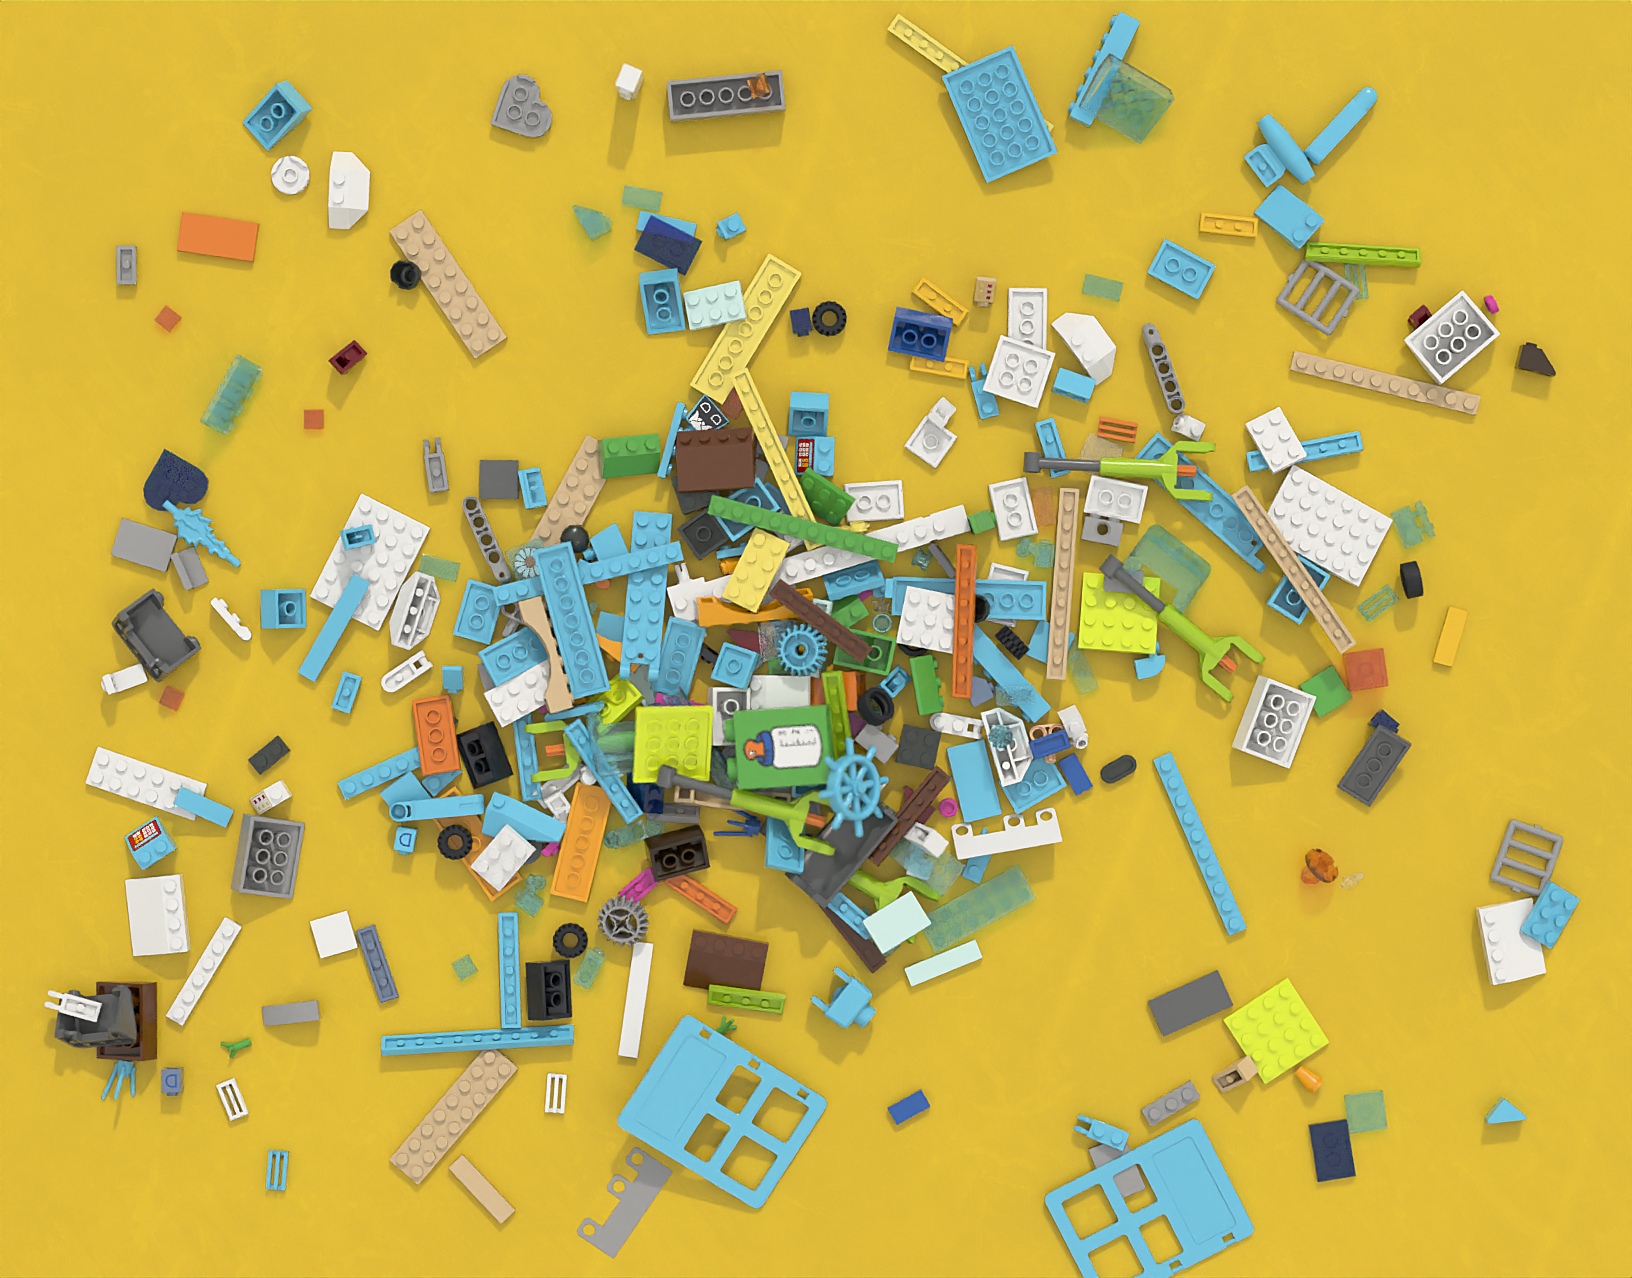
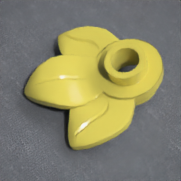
[835,521,870,534]

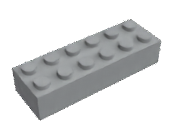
[667,70,786,123]

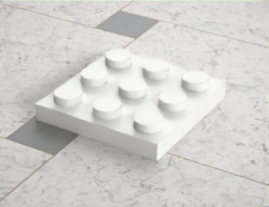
[982,335,1055,409]
[896,586,955,654]

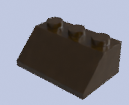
[644,824,710,882]

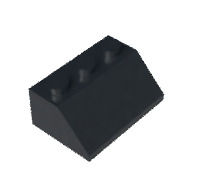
[456,721,514,789]
[526,960,572,1021]

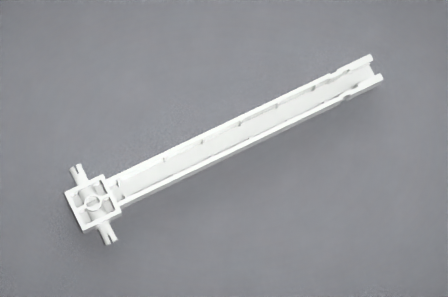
[667,505,971,637]

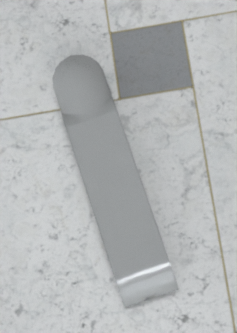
[1142,323,1185,414]
[462,496,512,585]

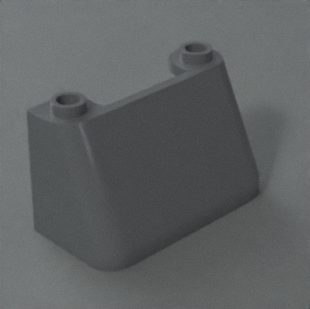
[112,588,201,682]
[54,985,137,1048]

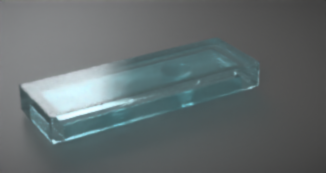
[1067,635,1099,695]

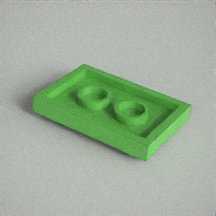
[798,467,856,527]

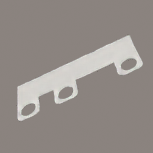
[951,808,1063,860]

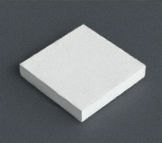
[904,415,957,468]
[310,911,358,958]

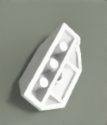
[328,151,370,229]
[1051,313,1116,385]
[389,571,440,650]
[981,708,1033,787]

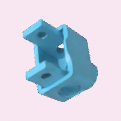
[810,966,877,1028]

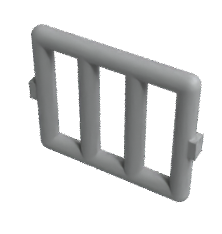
[1276,258,1360,336]
[1490,819,1564,897]

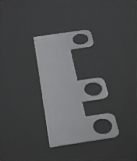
[577,1147,673,1258]

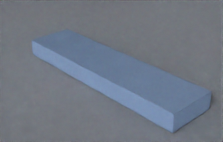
[356,924,399,1003]

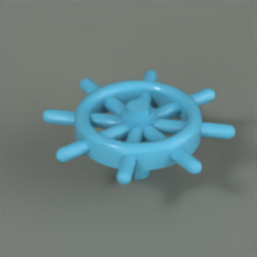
[819,738,889,837]

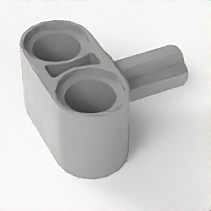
[501,602,525,637]

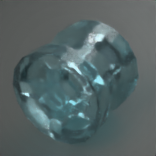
[911,547,933,571]
[873,614,892,633]

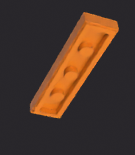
[663,874,738,925]

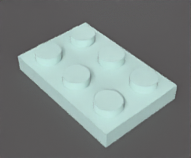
[683,280,747,331]

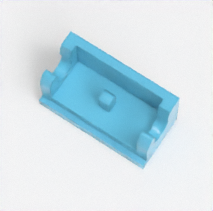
[1051,368,1096,404]
[518,467,548,509]

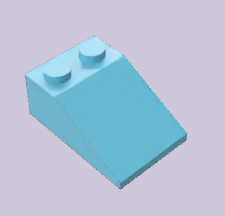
[242,81,312,151]
[1254,184,1325,251]
[639,268,686,335]

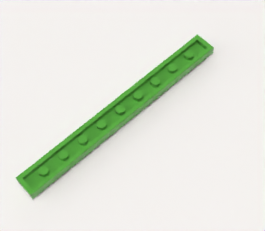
[707,495,899,563]

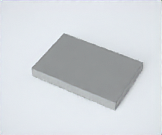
[111,518,177,572]
[1088,1142,1146,1198]

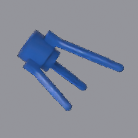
[713,810,761,837]

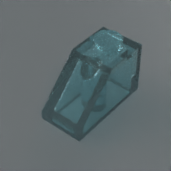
[572,205,613,242]

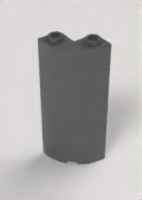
[784,789,899,909]

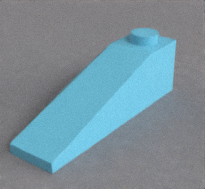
[481,792,567,843]

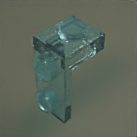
[572,947,607,990]

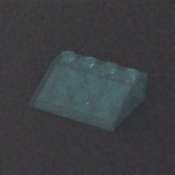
[1079,53,1175,144]

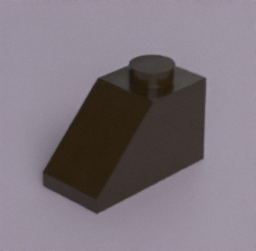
[1515,342,1556,377]

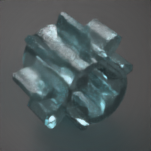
[988,724,1013,749]

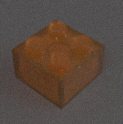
[1342,648,1389,692]

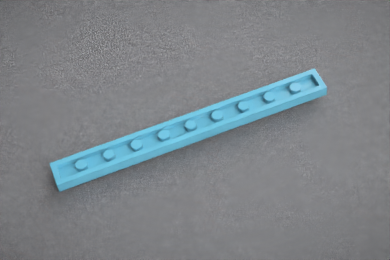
[492,541,684,607]
[1153,752,1247,936]
[381,1025,574,1056]

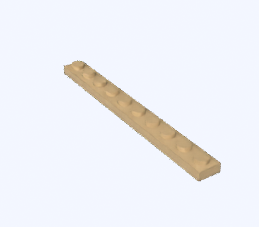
[1289,351,1481,415]
[1231,485,1357,654]
[1046,488,1079,680]

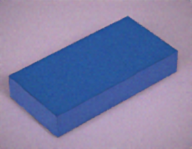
[1028,729,1071,760]
[1058,753,1093,796]
[888,1089,930,1125]

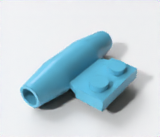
[1244,114,1315,188]

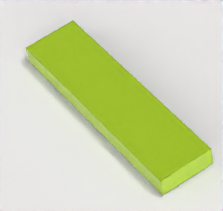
[707,984,786,1014]

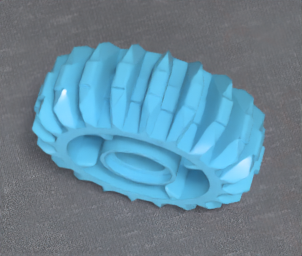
[776,624,828,676]

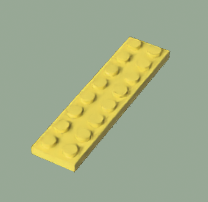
[690,254,802,405]

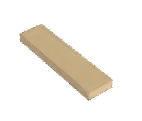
[449,1154,515,1223]

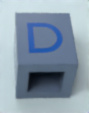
[161,1067,184,1096]

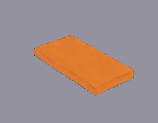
[177,212,259,262]
[412,694,461,777]

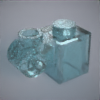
[1015,538,1055,568]
[603,820,648,849]
[514,873,546,917]

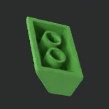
[597,433,661,479]
[806,594,869,642]
[909,654,945,716]

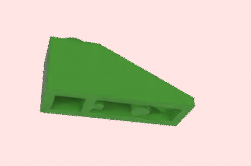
[967,509,997,535]

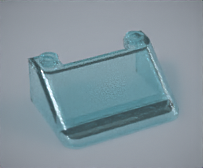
[1122,525,1211,613]
[586,702,663,776]

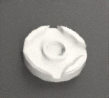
[271,156,310,194]

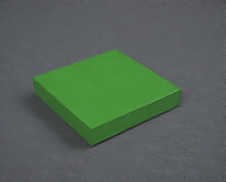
[1299,665,1352,718]

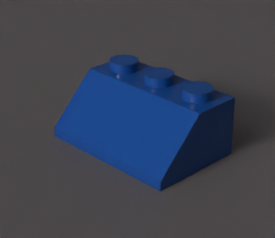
[888,307,953,362]

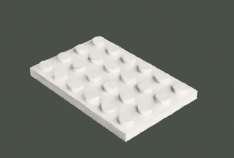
[1267,464,1393,587]
[310,493,431,631]

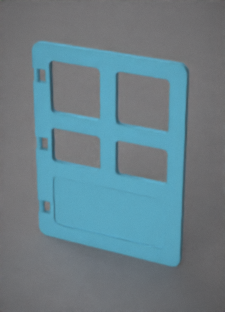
[617,1015,827,1208]
[1045,1119,1254,1278]

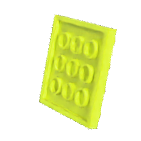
[1078,572,1160,655]
[632,706,714,783]
[1223,978,1329,1084]

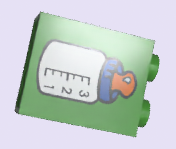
[725,704,834,789]

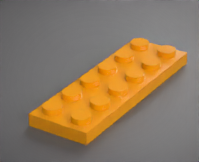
[550,781,612,902]
[432,786,523,901]

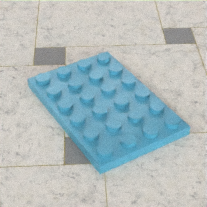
[942,45,1058,183]

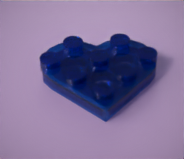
[143,449,209,511]

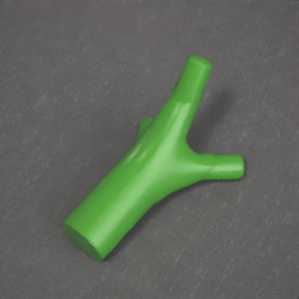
[715,1016,737,1034]
[220,1038,252,1058]

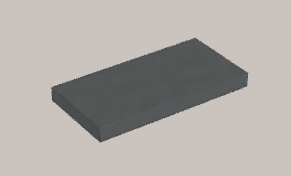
[1337,723,1412,807]
[1148,970,1233,1037]

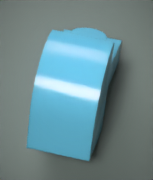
[1133,640,1165,679]

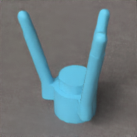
[101,1060,136,1100]

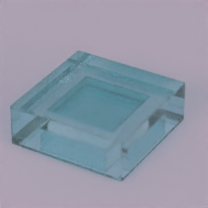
[451,954,478,981]

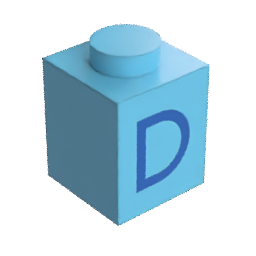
[394,826,418,855]

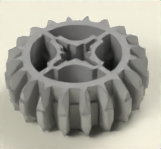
[597,895,649,947]

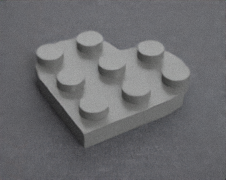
[490,74,552,138]

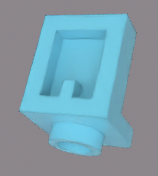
[716,212,747,241]
[873,578,893,598]

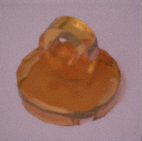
[1301,848,1339,885]

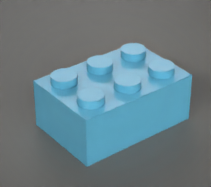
[715,477,781,543]
[1265,555,1331,624]

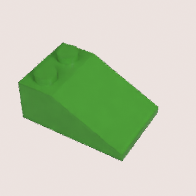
[832,627,897,676]

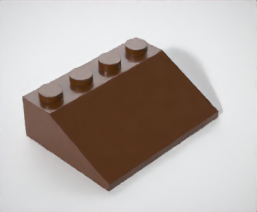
[676,427,757,493]
[683,929,769,991]
[96,981,157,1061]

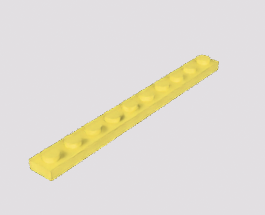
[887,13,1054,132]
[729,368,823,551]

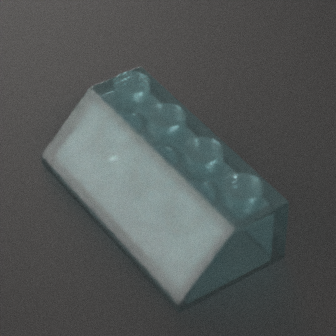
[200,354,263,435]

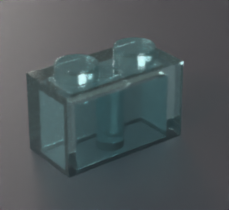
[995,684,1035,706]

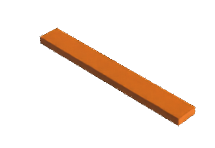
[951,544,977,699]

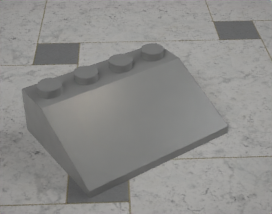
[231,813,305,899]

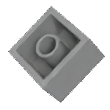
[854,723,899,764]

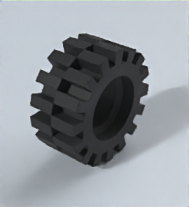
[812,301,847,336]
[995,625,1030,660]
[437,825,473,860]
[553,923,588,958]

